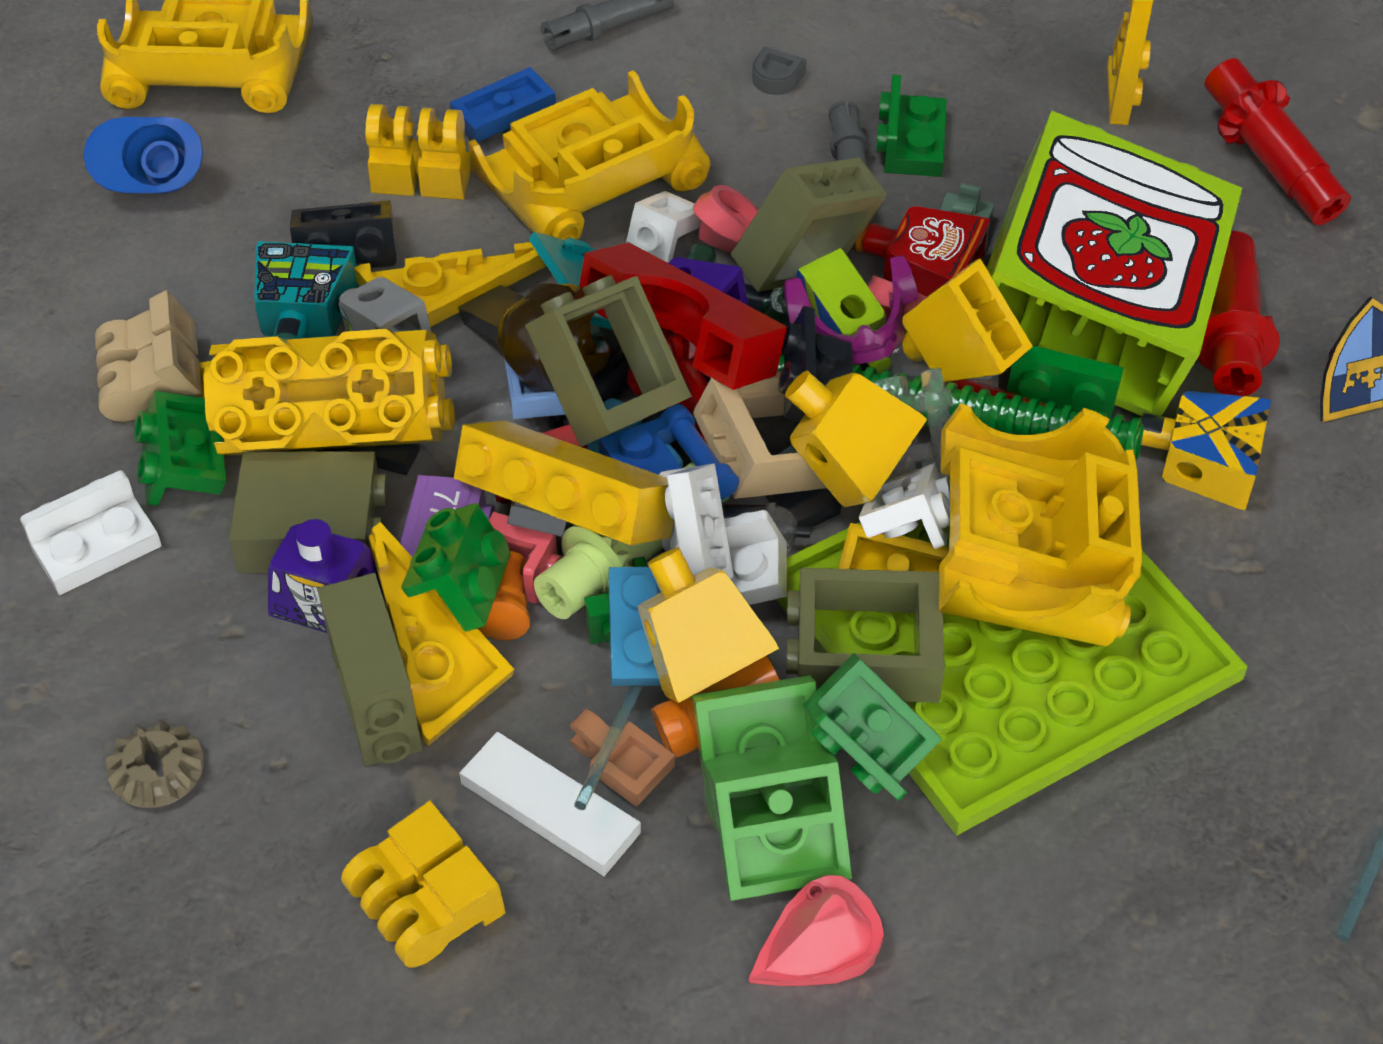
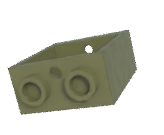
[731,157,888,292]
[525,275,692,447]
[786,568,945,703]
[317,573,422,767]

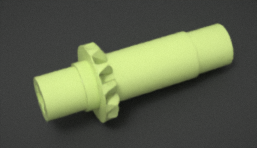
[534,462,722,619]

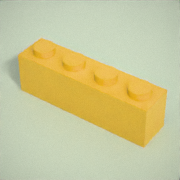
[453,420,674,545]

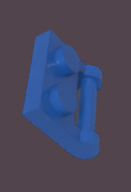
[599,404,739,500]

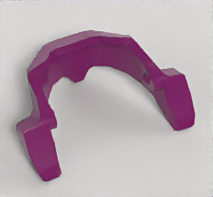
[784,255,918,364]

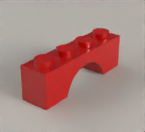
[579,242,787,390]

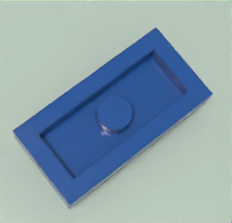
[450,67,556,142]

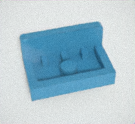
[608,567,661,686]

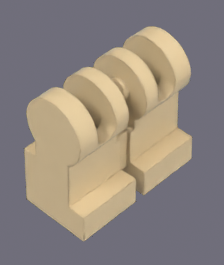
[95,290,202,422]

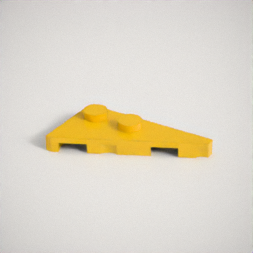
[1107,0,1154,125]
[354,242,546,327]
[369,522,515,747]

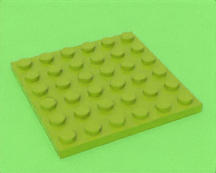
[776,519,1248,836]

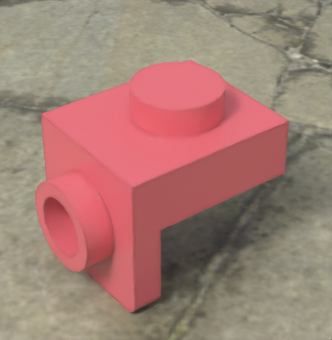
[489,512,562,604]

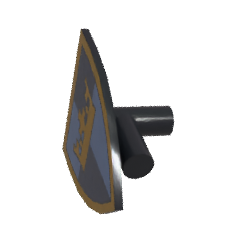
[1320,297,1383,422]

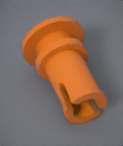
[478,551,530,641]

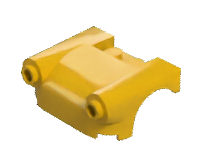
[97,0,314,113]
[468,70,711,240]
[939,403,1142,646]

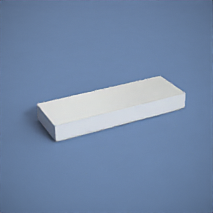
[459,732,641,877]

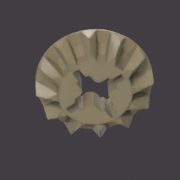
[105,719,204,808]

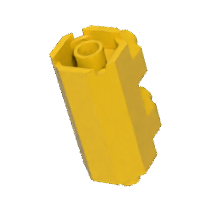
[203,329,455,456]

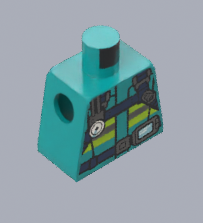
[254,241,359,340]

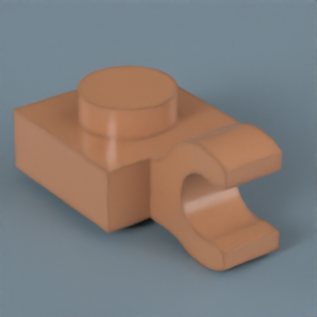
[570,709,676,807]

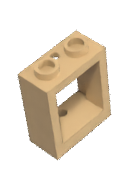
[693,372,827,499]

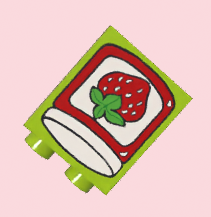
[986,110,1242,416]

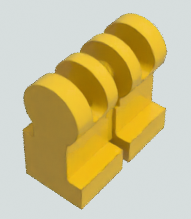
[365,104,471,200]
[341,800,506,968]

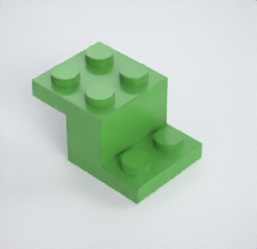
[692,675,852,901]

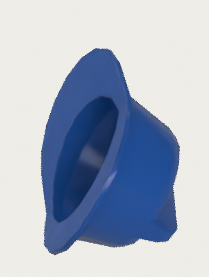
[83,117,203,194]

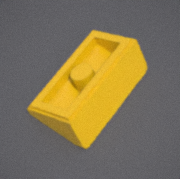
[838,523,949,572]

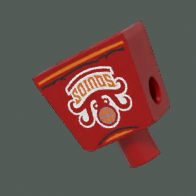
[863,206,991,297]

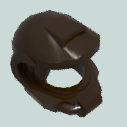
[496,283,611,391]

